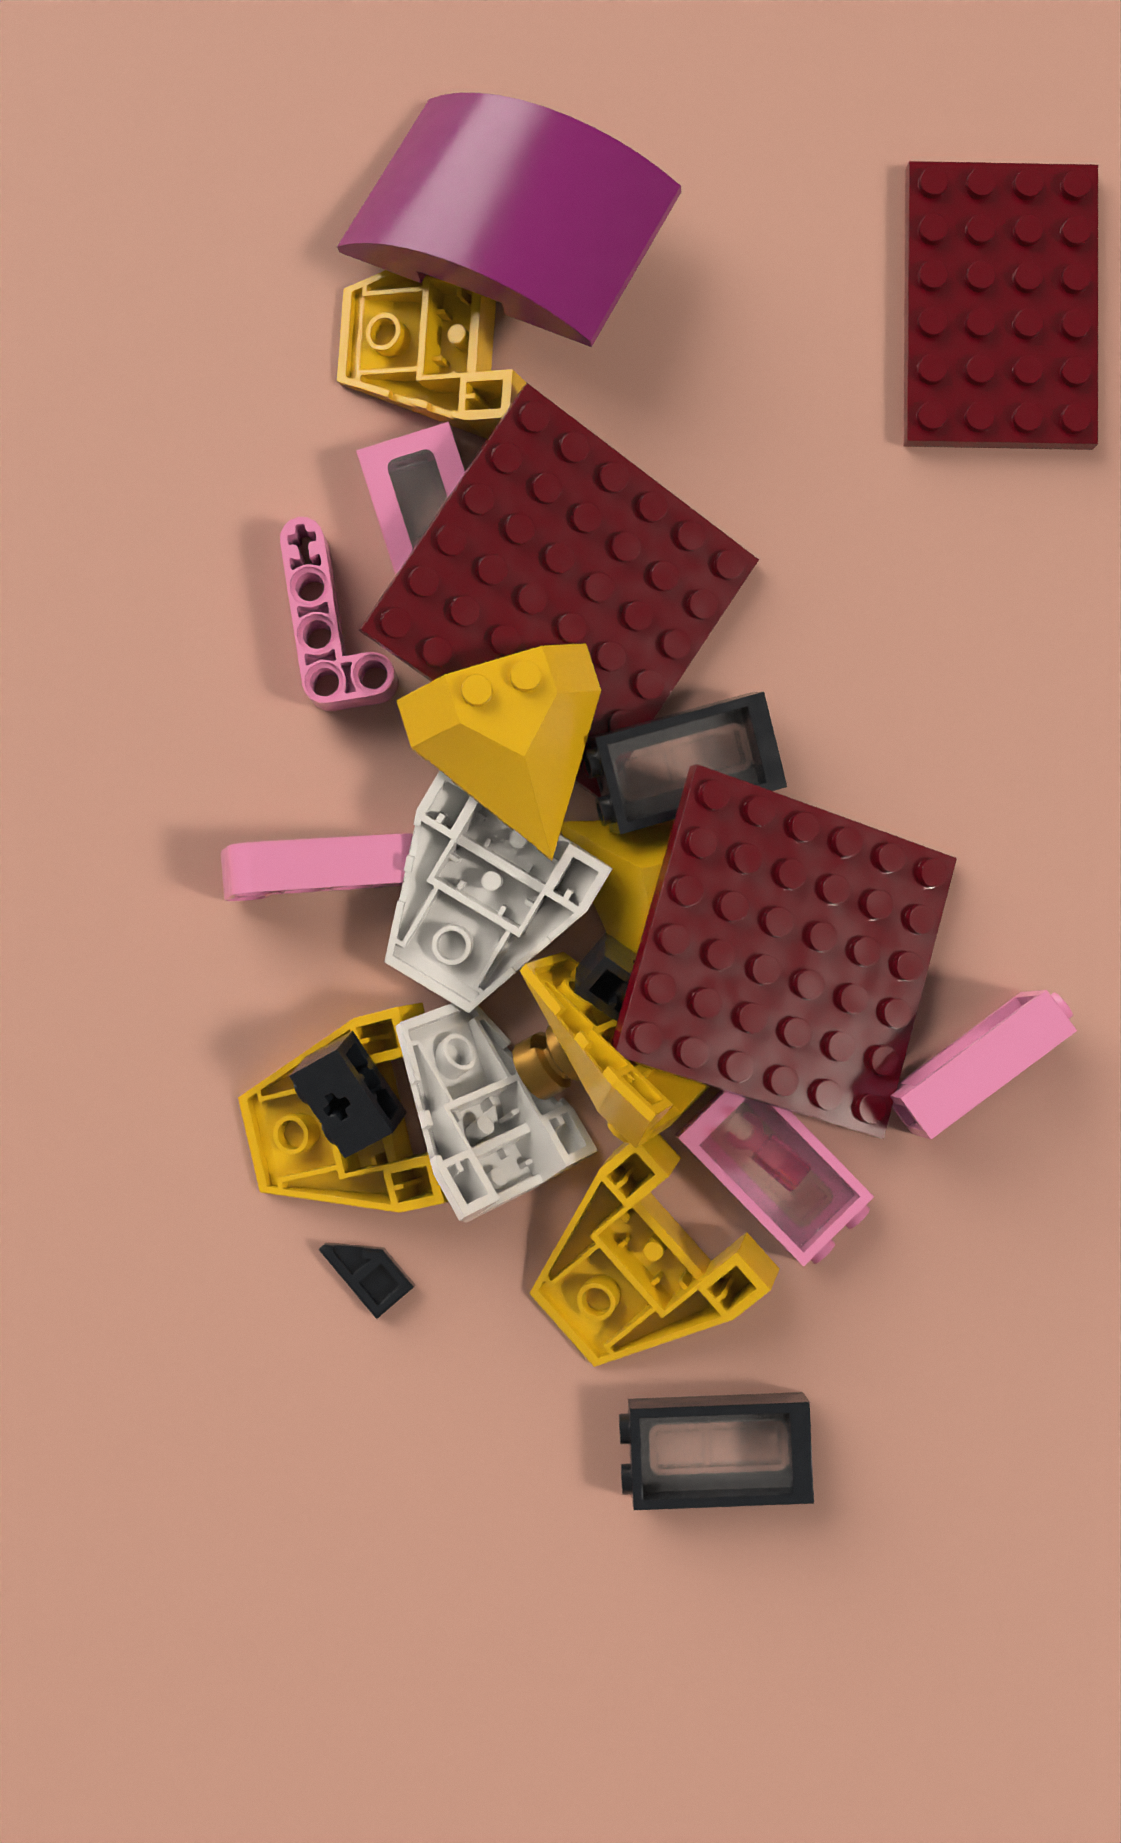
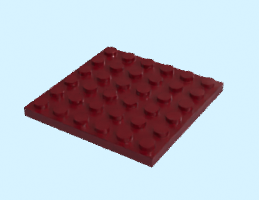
[358,383,759,798]
[611,764,957,1139]

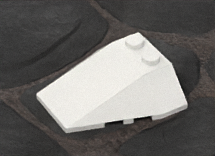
[384,770,613,1013]
[395,1003,598,1223]

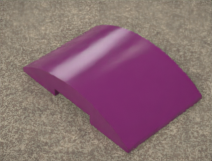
[337,92,682,347]

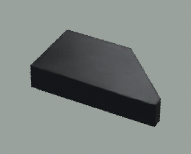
[318,1243,415,1319]

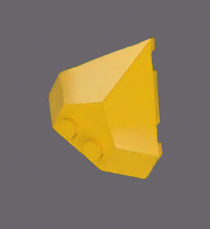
[396,644,601,861]
[561,819,675,954]

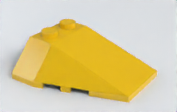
[520,952,710,1148]

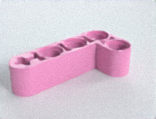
[280,517,398,711]
[221,833,413,901]

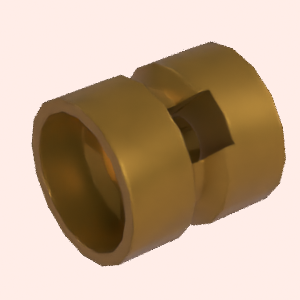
[512,1025,580,1100]

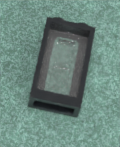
[583,692,787,834]
[619,1392,814,1510]

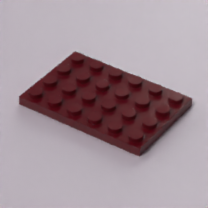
[903,161,1098,450]

